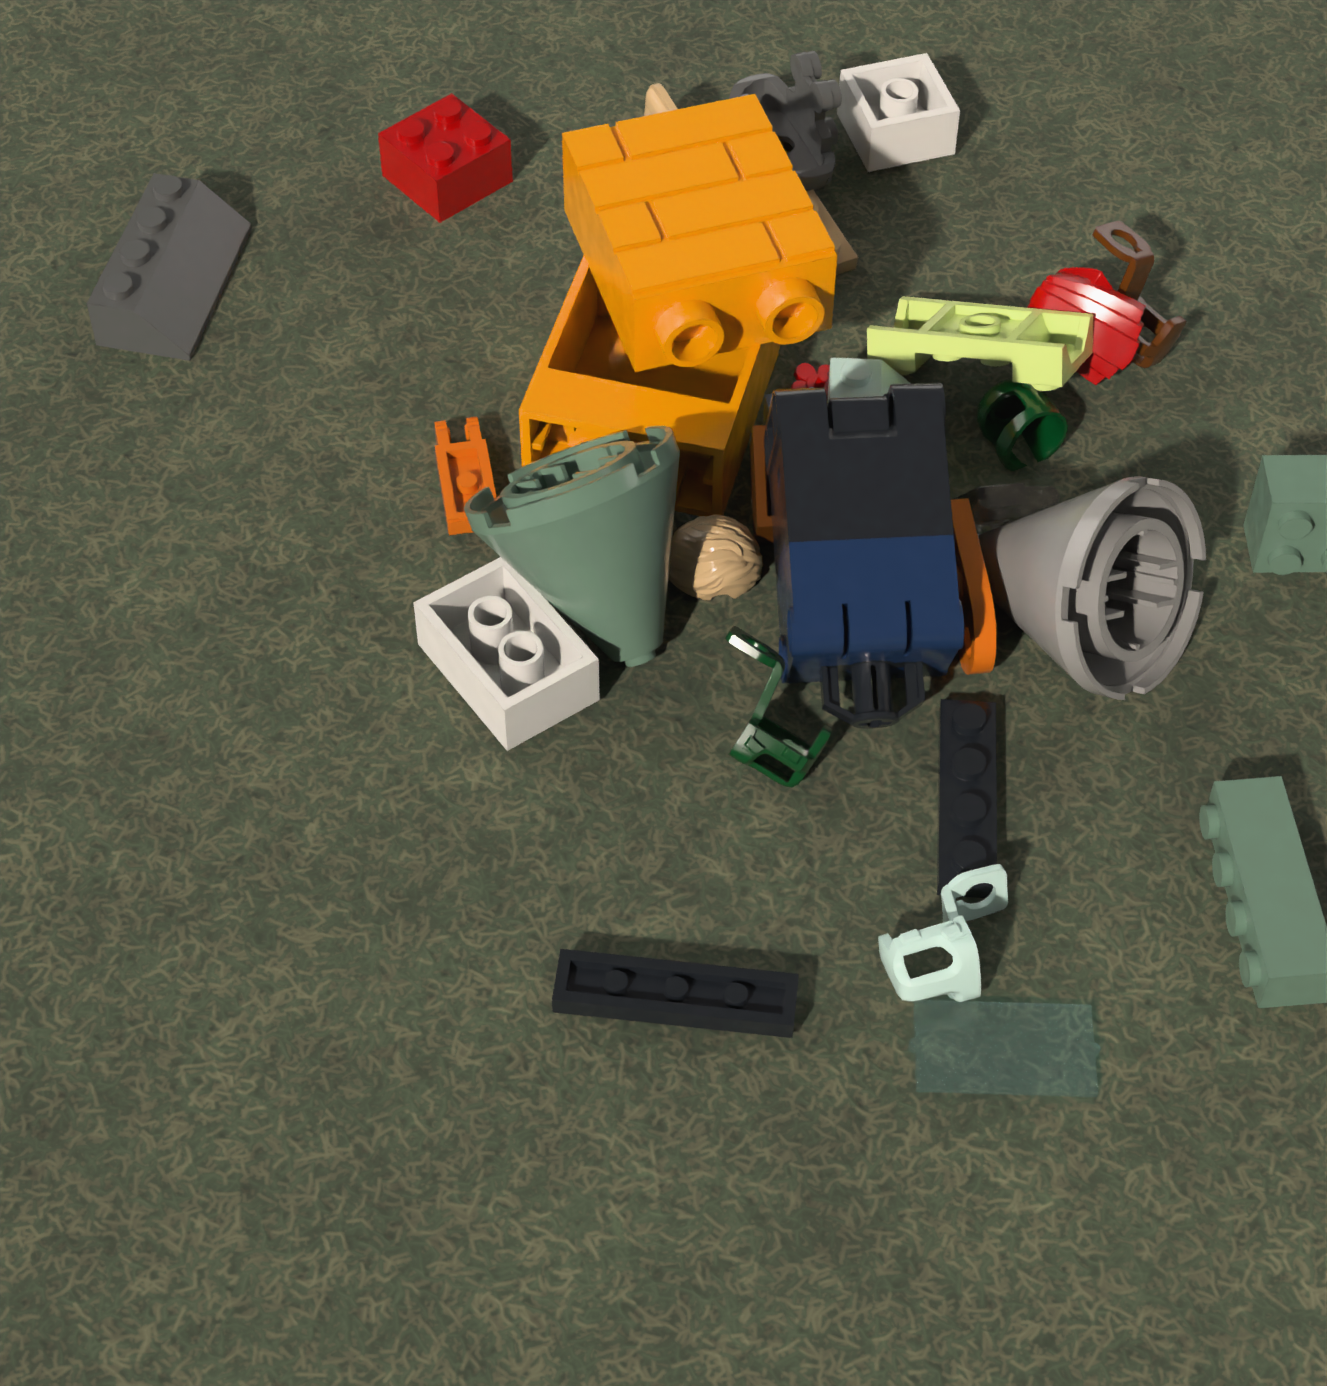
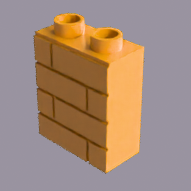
[562,94,837,372]
[519,255,780,517]

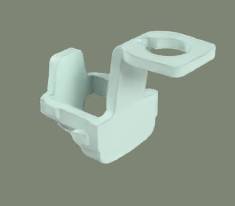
[878,864,1008,1002]

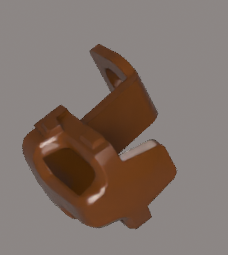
[1092,221,1187,369]

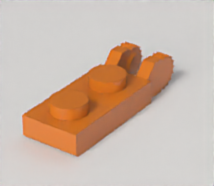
[434,417,496,535]

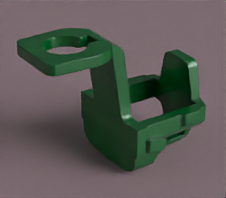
[725,626,833,787]

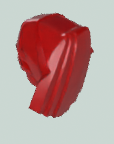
[1027,267,1146,385]

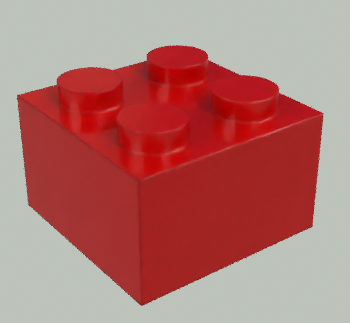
[378,93,513,223]

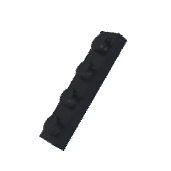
[937,699,997,898]
[552,949,799,1038]

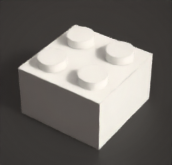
[837,53,960,172]

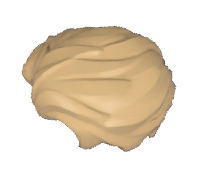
[669,515,763,600]

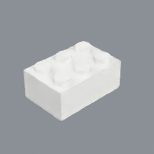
[413,557,600,751]

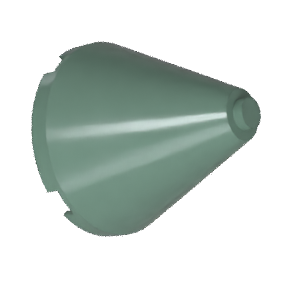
[464,426,680,667]

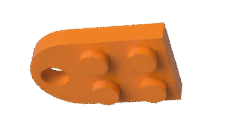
[951,498,997,675]

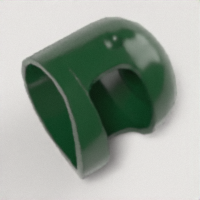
[977,378,1068,471]

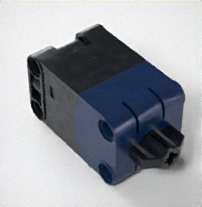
[764,382,964,729]

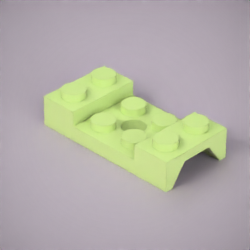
[867,296,1093,391]

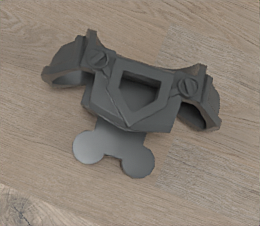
[729,51,842,193]

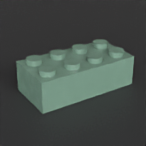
[1243,455,1327,575]

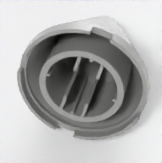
[978,476,1206,700]

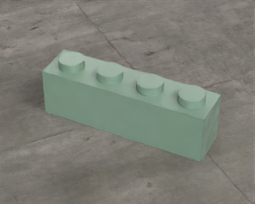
[1199,776,1327,1008]

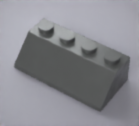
[87,173,252,361]

